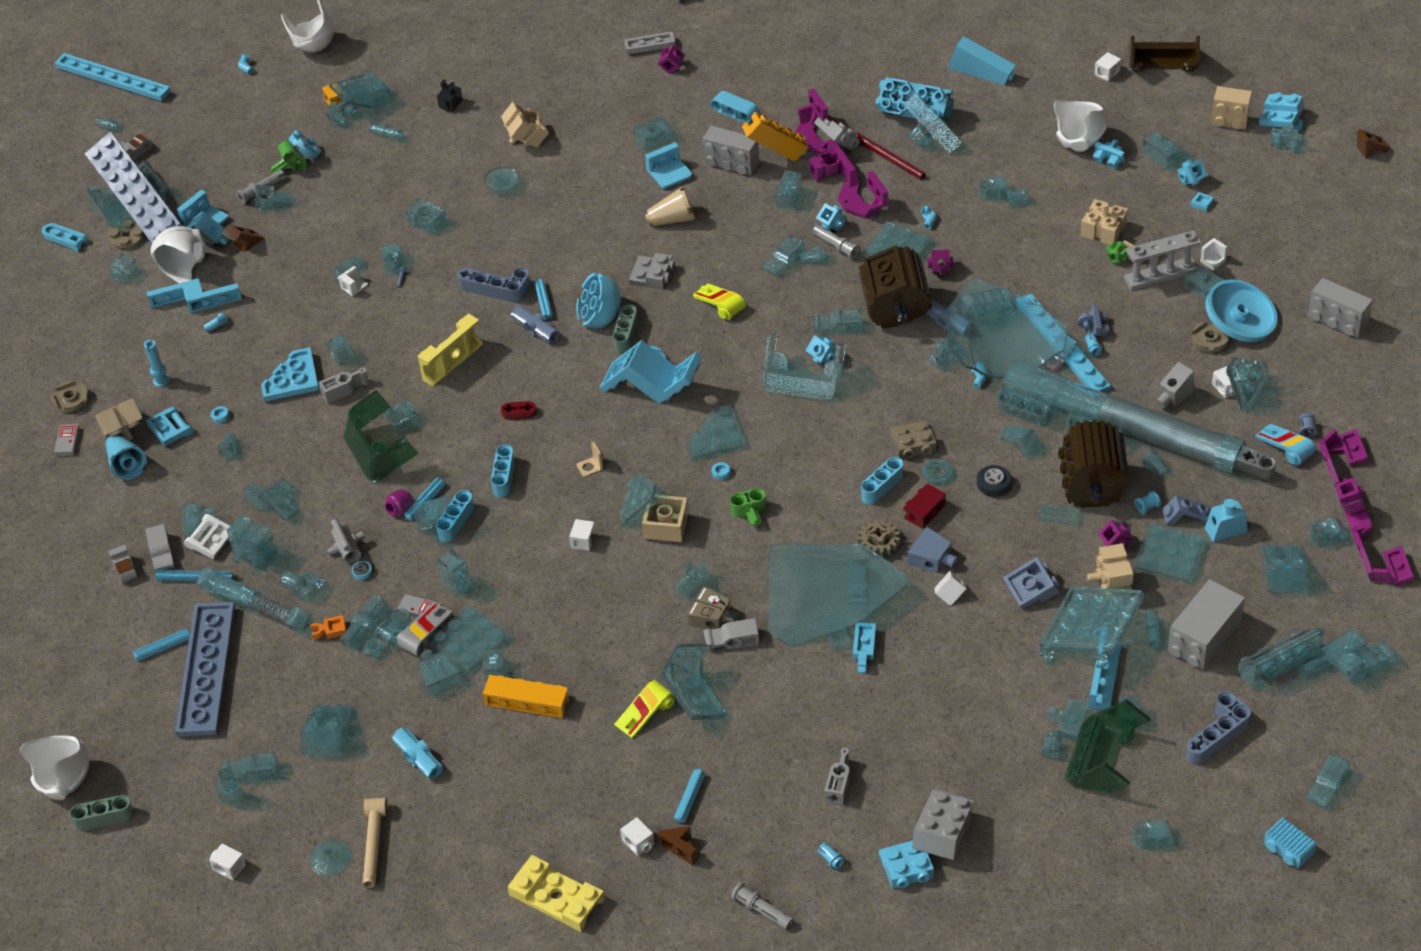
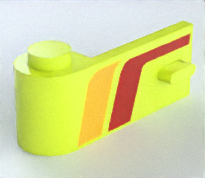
[693,284,746,320]
[614,680,675,738]

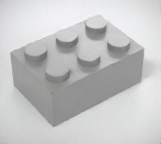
[702,126,760,176]
[1308,278,1373,338]
[912,790,974,860]

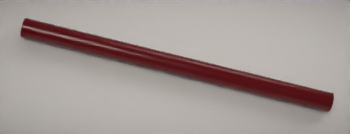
[828,115,926,180]

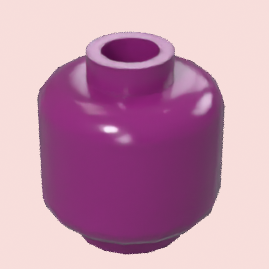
[385,489,413,517]

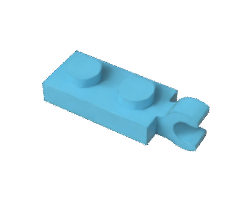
[853,622,876,673]

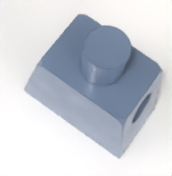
[907,527,958,572]

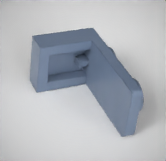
[1163,495,1210,525]

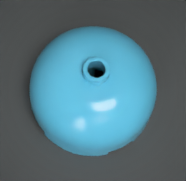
[576,273,621,328]

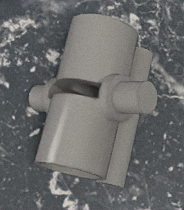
[327,519,365,563]

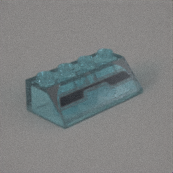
[1237,627,1324,690]

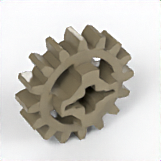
[858,519,900,558]

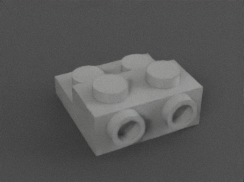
[814,117,861,151]
[629,253,675,289]

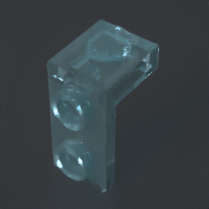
[997,425,1042,459]

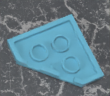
[261,347,319,402]

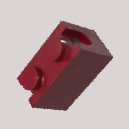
[903,483,946,529]

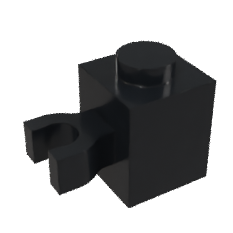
[437,79,463,112]

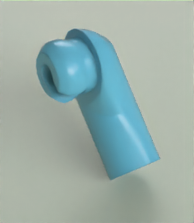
[238,54,254,75]
[971,364,988,389]

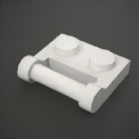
[184,514,235,560]

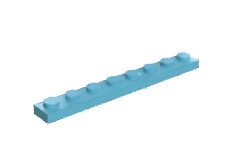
[55,53,171,101]
[1016,293,1111,396]

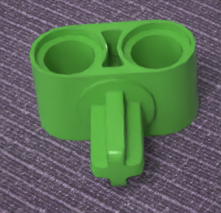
[271,141,308,173]
[730,488,767,527]

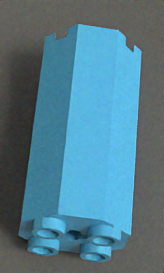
[876,77,954,125]

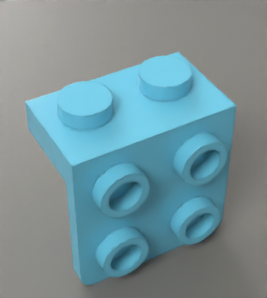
[645,142,692,189]

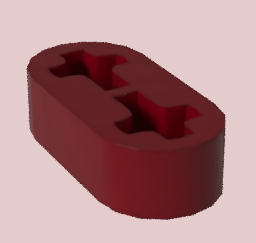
[501,401,537,420]

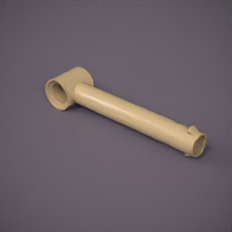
[362,798,388,888]

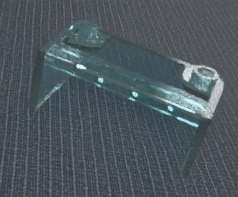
[762,333,846,400]

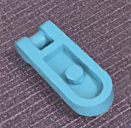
[42,223,89,252]

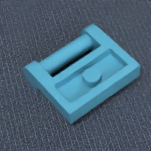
[146,407,194,446]

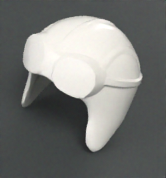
[281,0,335,52]
[1054,100,1108,152]
[151,226,205,283]
[20,735,89,800]

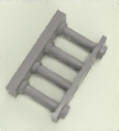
[1124,230,1201,291]

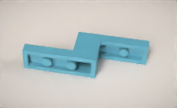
[146,278,242,313]

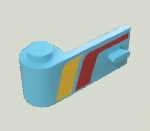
[1255,424,1316,466]

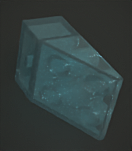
[329,71,390,109]
[1260,543,1309,592]
[299,703,354,755]

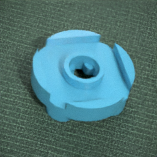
[289,129,321,159]

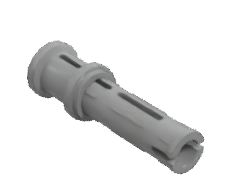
[236,170,286,205]
[813,225,861,259]
[731,882,794,930]

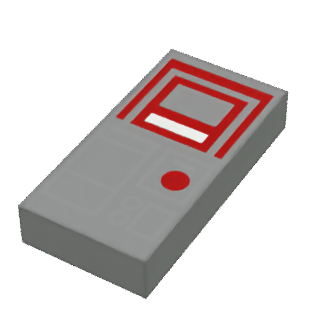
[54,424,79,456]
[397,594,442,618]

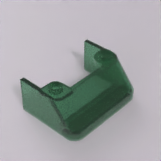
[344,390,418,482]
[1065,699,1151,795]

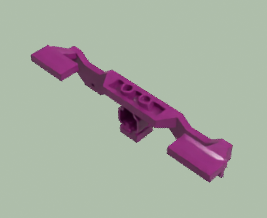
[795,88,888,219]
[1318,429,1415,587]

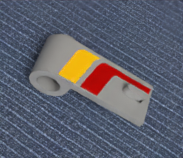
[397,602,453,657]

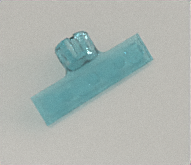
[904,93,963,154]

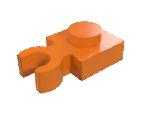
[310,615,347,640]

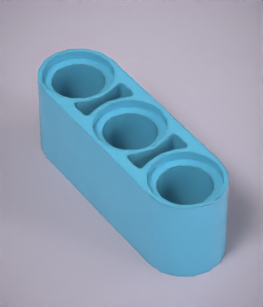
[710,91,760,123]
[491,444,515,498]
[861,457,903,504]
[436,490,474,542]

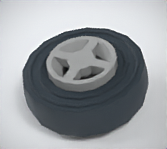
[977,465,1012,497]

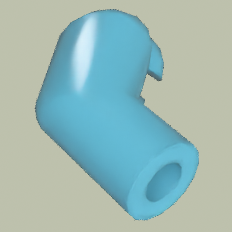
[921,206,937,230]
[203,313,229,333]

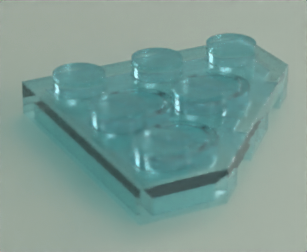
[1226,357,1270,413]
[686,404,746,461]
[619,473,661,528]

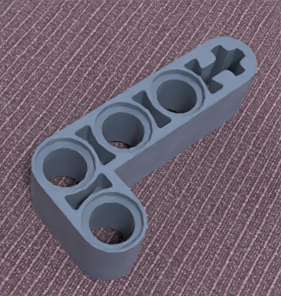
[457,268,531,303]
[1185,691,1251,765]

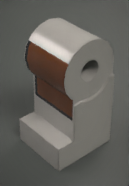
[120,134,152,160]
[108,544,138,583]

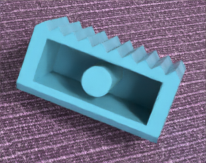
[1264,818,1317,869]

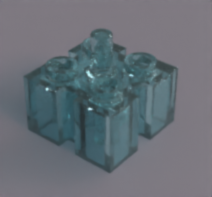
[226,515,278,569]

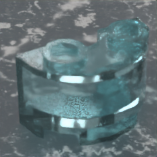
[383,400,422,435]

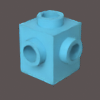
[1177,159,1208,186]
[816,203,847,232]
[805,335,839,364]

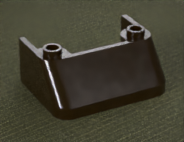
[1129,36,1200,72]

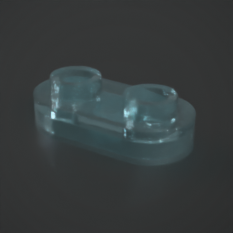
[332,256,364,282]
[242,483,273,512]

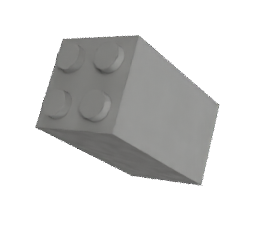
[1168,579,1245,669]

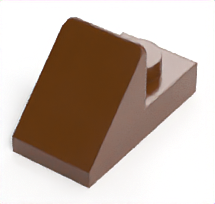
[1357,129,1390,158]
[227,225,264,252]
[658,827,698,866]

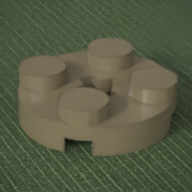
[108,220,144,250]
[1191,322,1229,355]
[51,381,89,414]

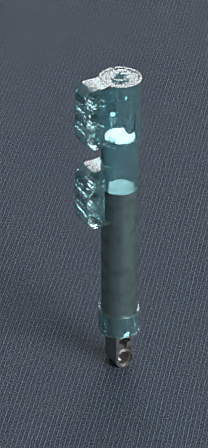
[996,360,1276,479]

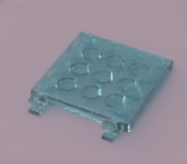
[1039,587,1145,668]

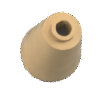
[645,187,696,226]

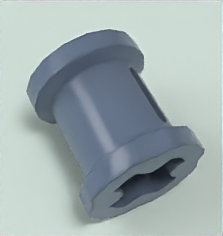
[1299,413,1318,438]

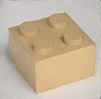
[1211,86,1252,130]
[642,494,689,542]

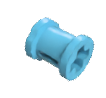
[1134,491,1161,515]

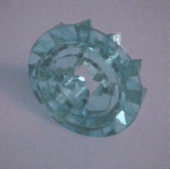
[922,459,953,485]

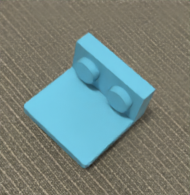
[177,189,229,227]

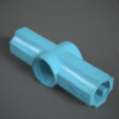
[392,727,443,779]

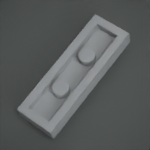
[624,31,676,55]

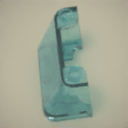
[86,160,168,226]

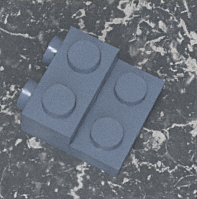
[1003,557,1060,610]

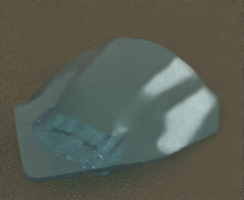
[944,278,1068,379]
[768,542,908,646]

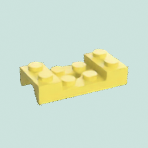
[418,314,483,387]
[507,855,605,932]

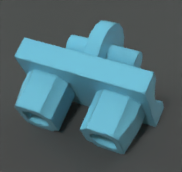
[1093,139,1126,169]

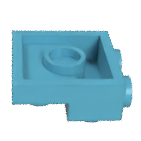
[1259,92,1304,128]
[879,841,934,889]

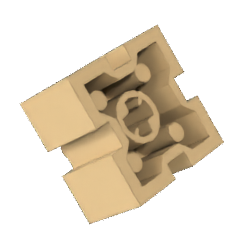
[501,102,549,147]
[1080,199,1128,244]
[95,398,142,441]
[1087,543,1133,602]

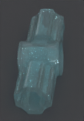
[340,595,388,650]

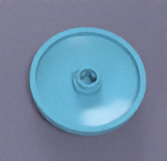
[1205,280,1277,342]

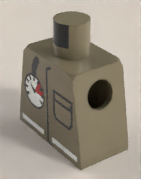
[687,586,738,630]

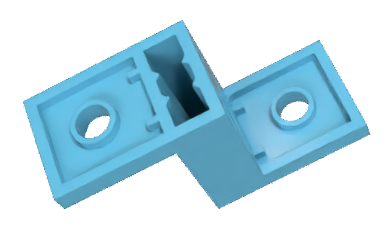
[599,340,702,404]

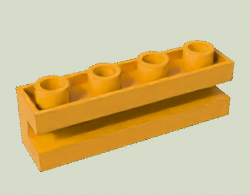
[742,112,809,161]
[483,675,570,718]

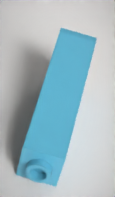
[948,36,1016,85]

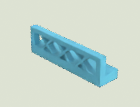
[1089,630,1122,712]

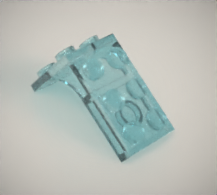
[660,644,727,720]

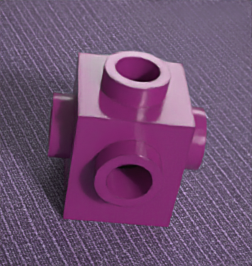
[657,44,685,74]
[928,249,954,275]
[1098,520,1134,549]

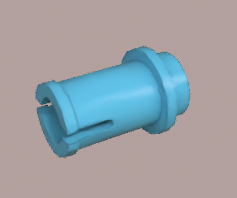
[1085,333,1102,356]
[818,842,844,869]

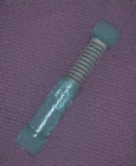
[195,566,311,633]

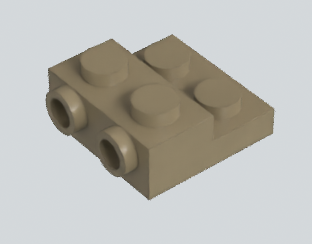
[889,421,936,459]

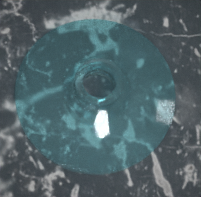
[484,167,519,192]
[310,840,352,876]

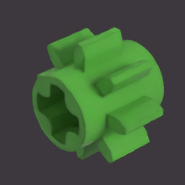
[1105,241,1128,264]

